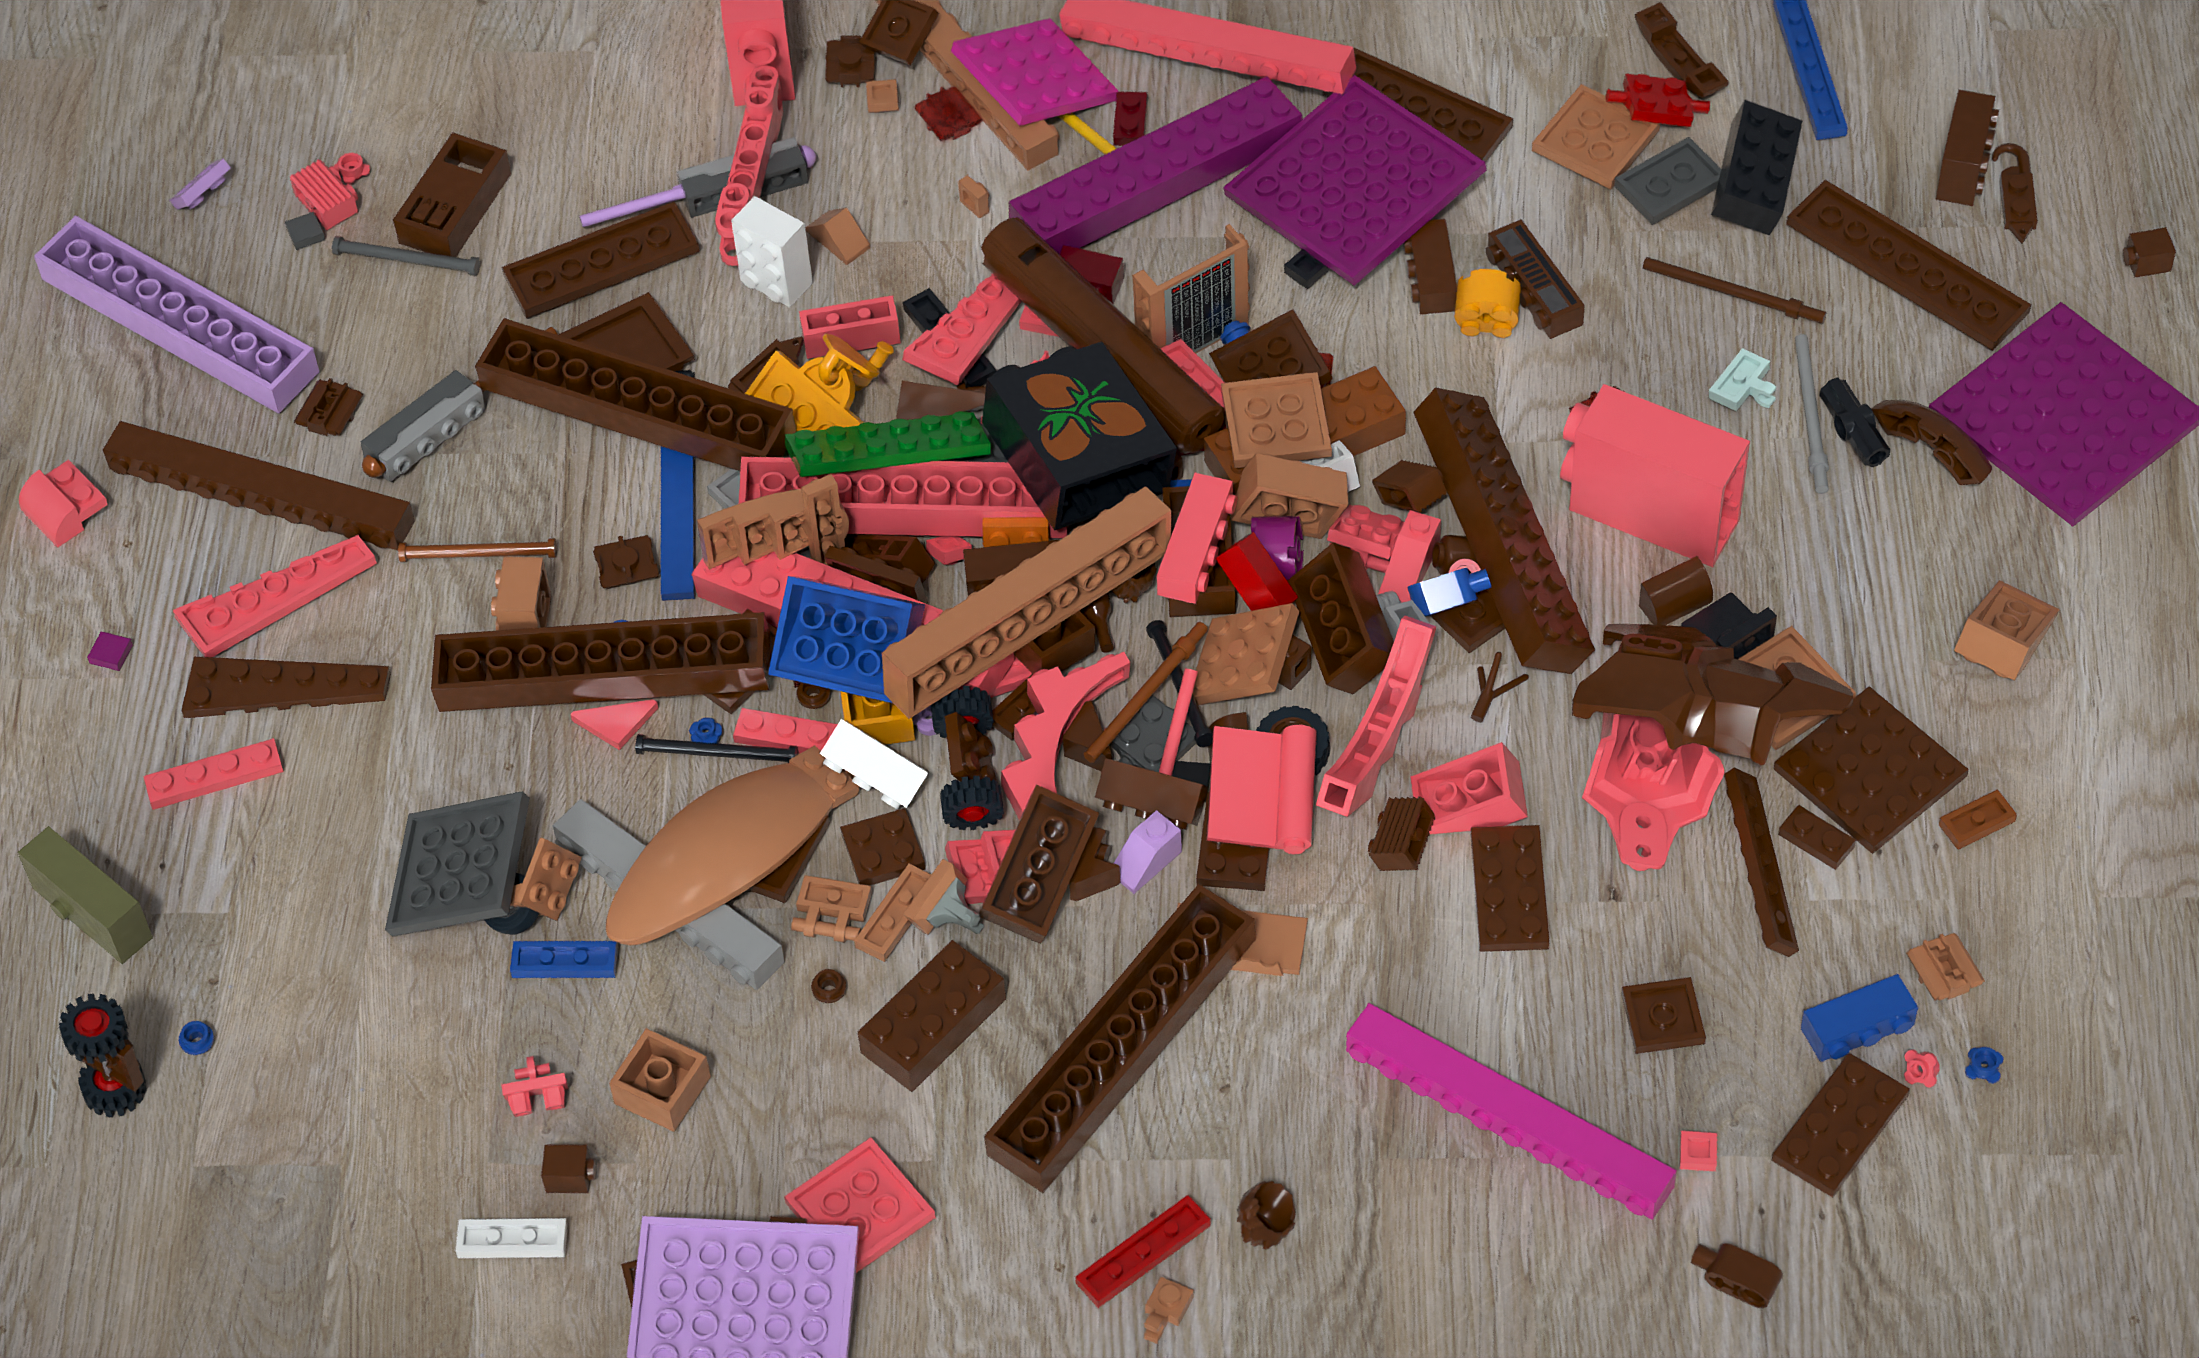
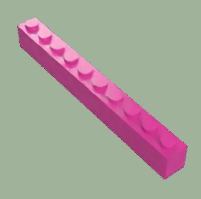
[1346,1003,1676,1220]

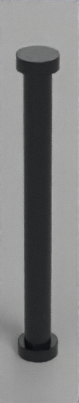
[1146,620,1213,747]
[635,734,798,763]

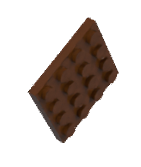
[1774,686,1969,854]

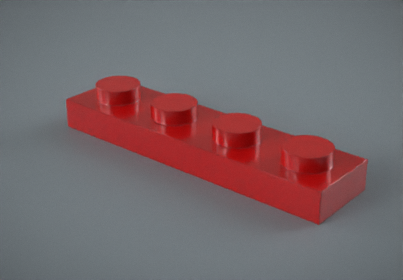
[1075,1195,1211,1308]

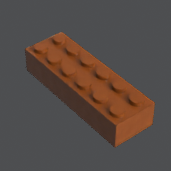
[1204,366,1406,495]

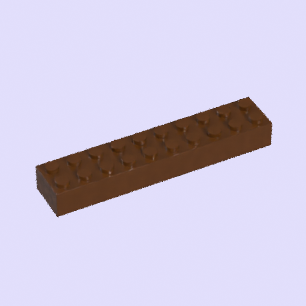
[475,318,796,471]
[1413,387,1595,674]
[431,612,770,712]
[984,884,1256,1193]

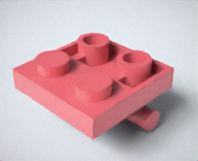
[1327,505,1404,573]

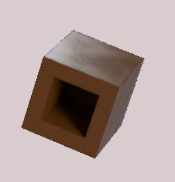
[2123,227,2176,278]
[541,1145,597,1193]

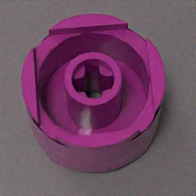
[1251,516,1304,580]

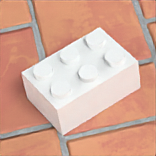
[731,196,813,308]

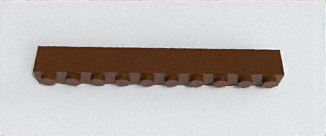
[103,421,415,551]

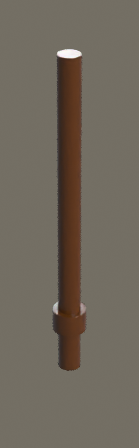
[1643,257,1827,324]

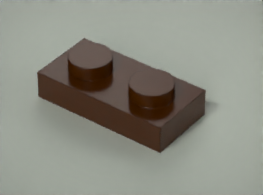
[992,674,1037,741]
[1778,805,1856,870]

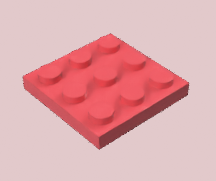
[784,1137,936,1273]

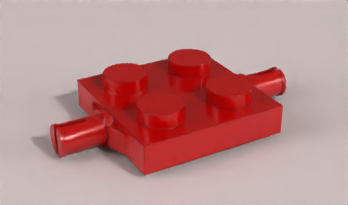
[1605,73,1710,127]

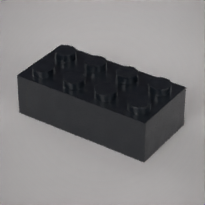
[1711,100,1803,235]

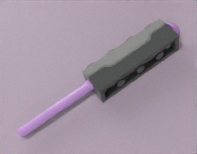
[579,137,816,227]

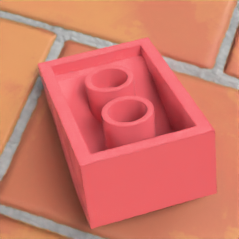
[1410,742,1528,834]

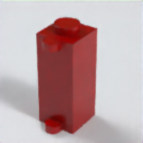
[1215,532,1298,611]

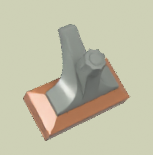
[903,859,984,935]

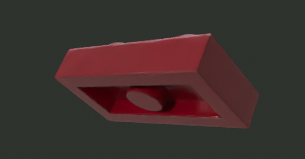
[1113,91,1147,146]

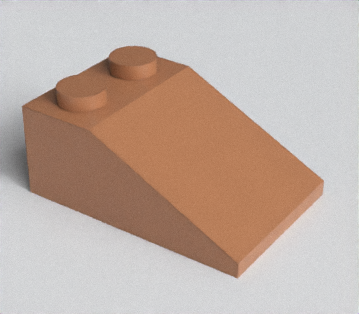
[1954,580,2060,681]

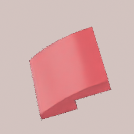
[945,830,1015,904]

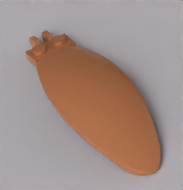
[606,746,860,946]

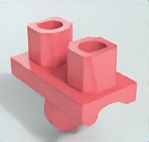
[501,1056,569,1117]

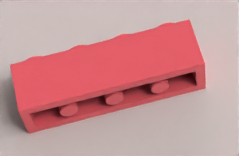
[1157,473,1237,604]

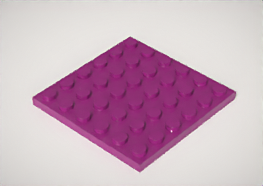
[1223,75,1487,286]
[1929,302,2199,527]

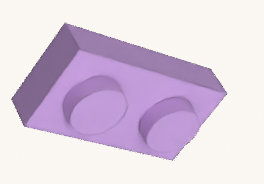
[169,158,231,210]

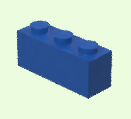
[1801,974,1918,1062]

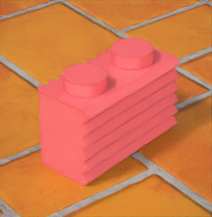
[290,159,358,230]

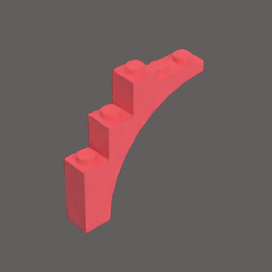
[1316,615,1436,817]
[1001,652,1130,820]

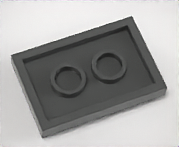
[1614,137,1721,225]

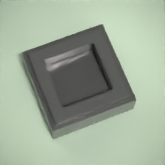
[285,212,325,250]

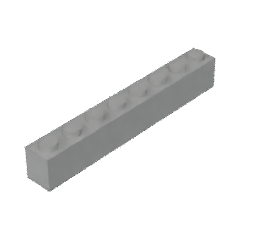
[552,799,785,990]

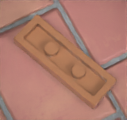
[854,864,931,962]

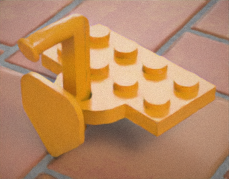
[745,333,894,432]

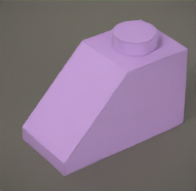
[1113,810,1182,894]

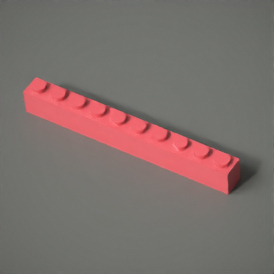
[1059,0,1356,94]

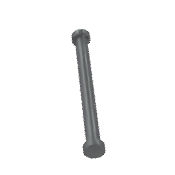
[332,236,480,276]

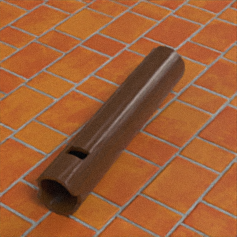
[981,217,1225,454]

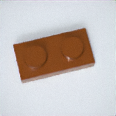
[1939,789,2017,850]

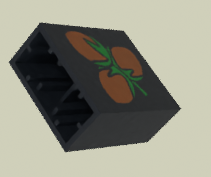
[982,341,1177,531]

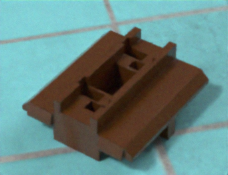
[825,35,875,88]
[294,378,363,437]
[593,535,659,589]

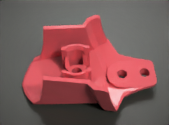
[1582,712,1724,871]

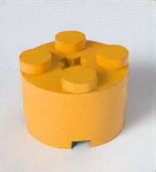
[1454,269,1521,338]

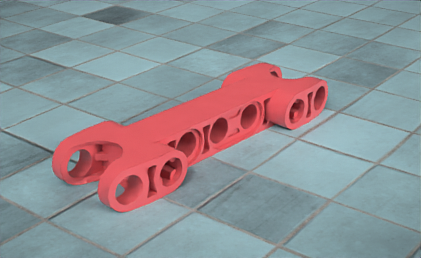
[715,66,783,266]

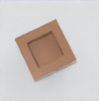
[866,79,899,113]
[958,175,989,219]

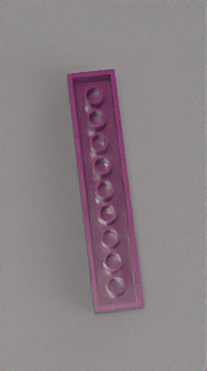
[1009,76,1302,254]

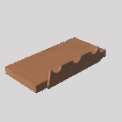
[1177,903,1308,976]

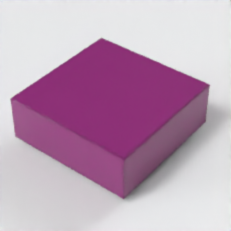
[87,631,133,671]

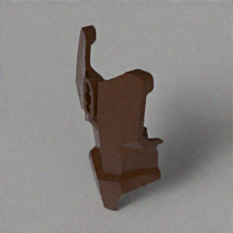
[1572,624,1853,765]

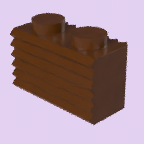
[1372,460,1447,513]
[1368,796,1435,871]

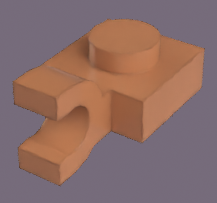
[1144,1277,1194,1344]

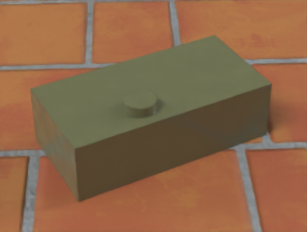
[17,826,153,964]

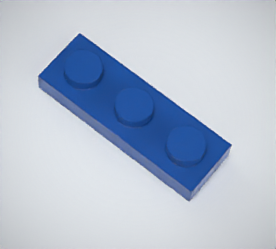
[510,941,618,978]

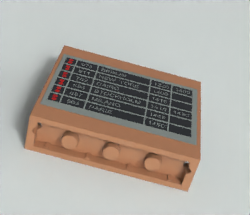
[1133,224,1250,353]

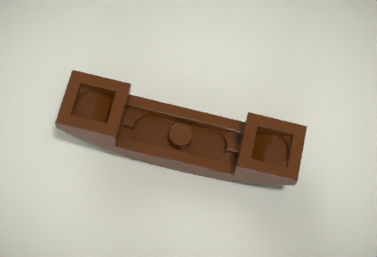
[1635,2,1729,98]

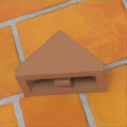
[805,207,870,265]

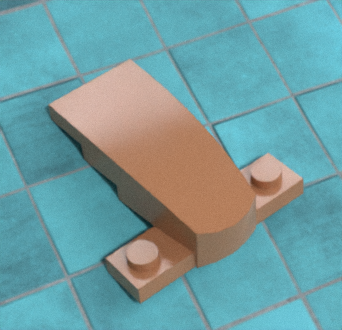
[697,474,849,570]

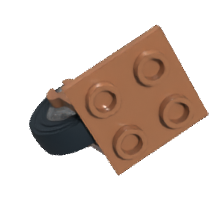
[484,837,582,935]

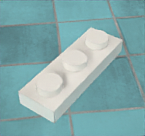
[456,1218,568,1258]

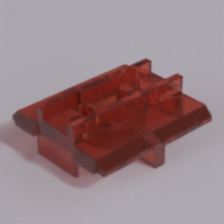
[914,86,983,141]

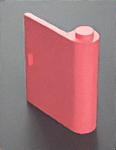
[1207,725,1317,854]

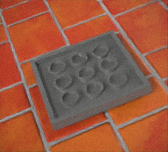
[385,791,530,937]

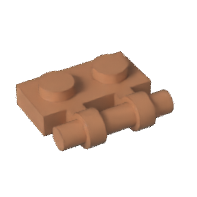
[791,875,872,943]

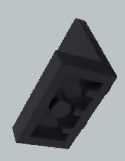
[1681,592,1777,659]

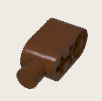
[1691,1243,1783,1308]

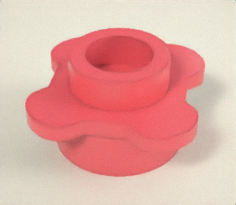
[334,153,370,184]
[1904,1049,1940,1087]

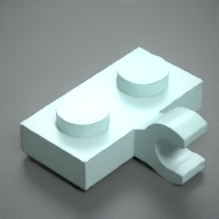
[1709,348,1776,411]

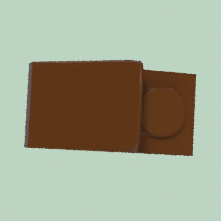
[1069,827,1121,901]

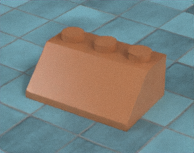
[1231,453,1348,539]

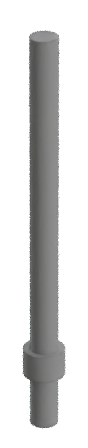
[1795,334,1829,493]

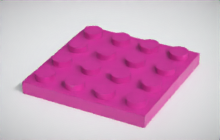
[951,18,1118,126]

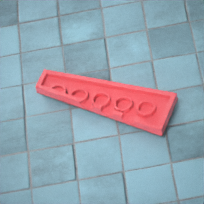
[902,274,1022,385]
[173,535,377,657]

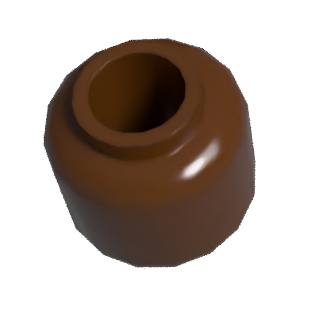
[1432,535,1478,575]

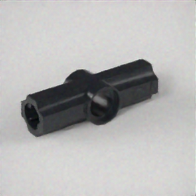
[1820,377,1890,468]

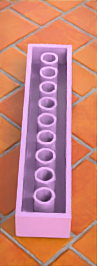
[34,215,320,414]

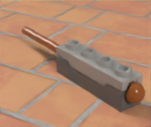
[360,327,558,482]

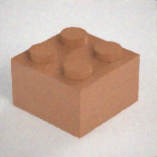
[491,557,552,631]
[609,1028,711,1132]

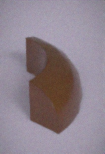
[1872,400,1992,485]

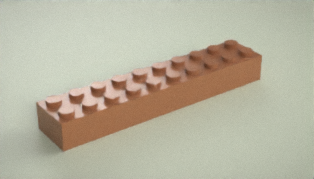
[882,486,1171,719]

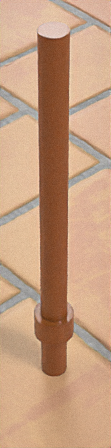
[1084,622,1208,763]

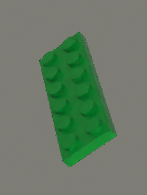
[785,411,991,477]

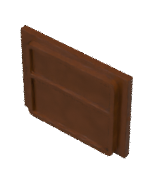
[558,292,695,371]

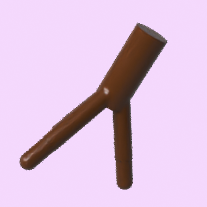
[1471,652,1529,723]

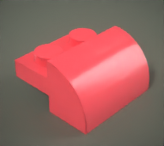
[19,459,108,548]

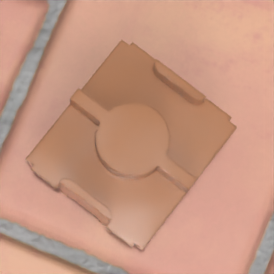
[1907,933,1985,1001]

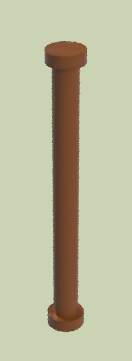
[398,538,557,562]

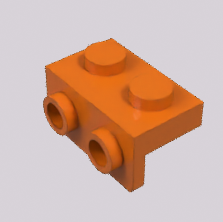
[982,517,1049,547]

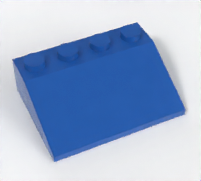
[768,576,925,703]

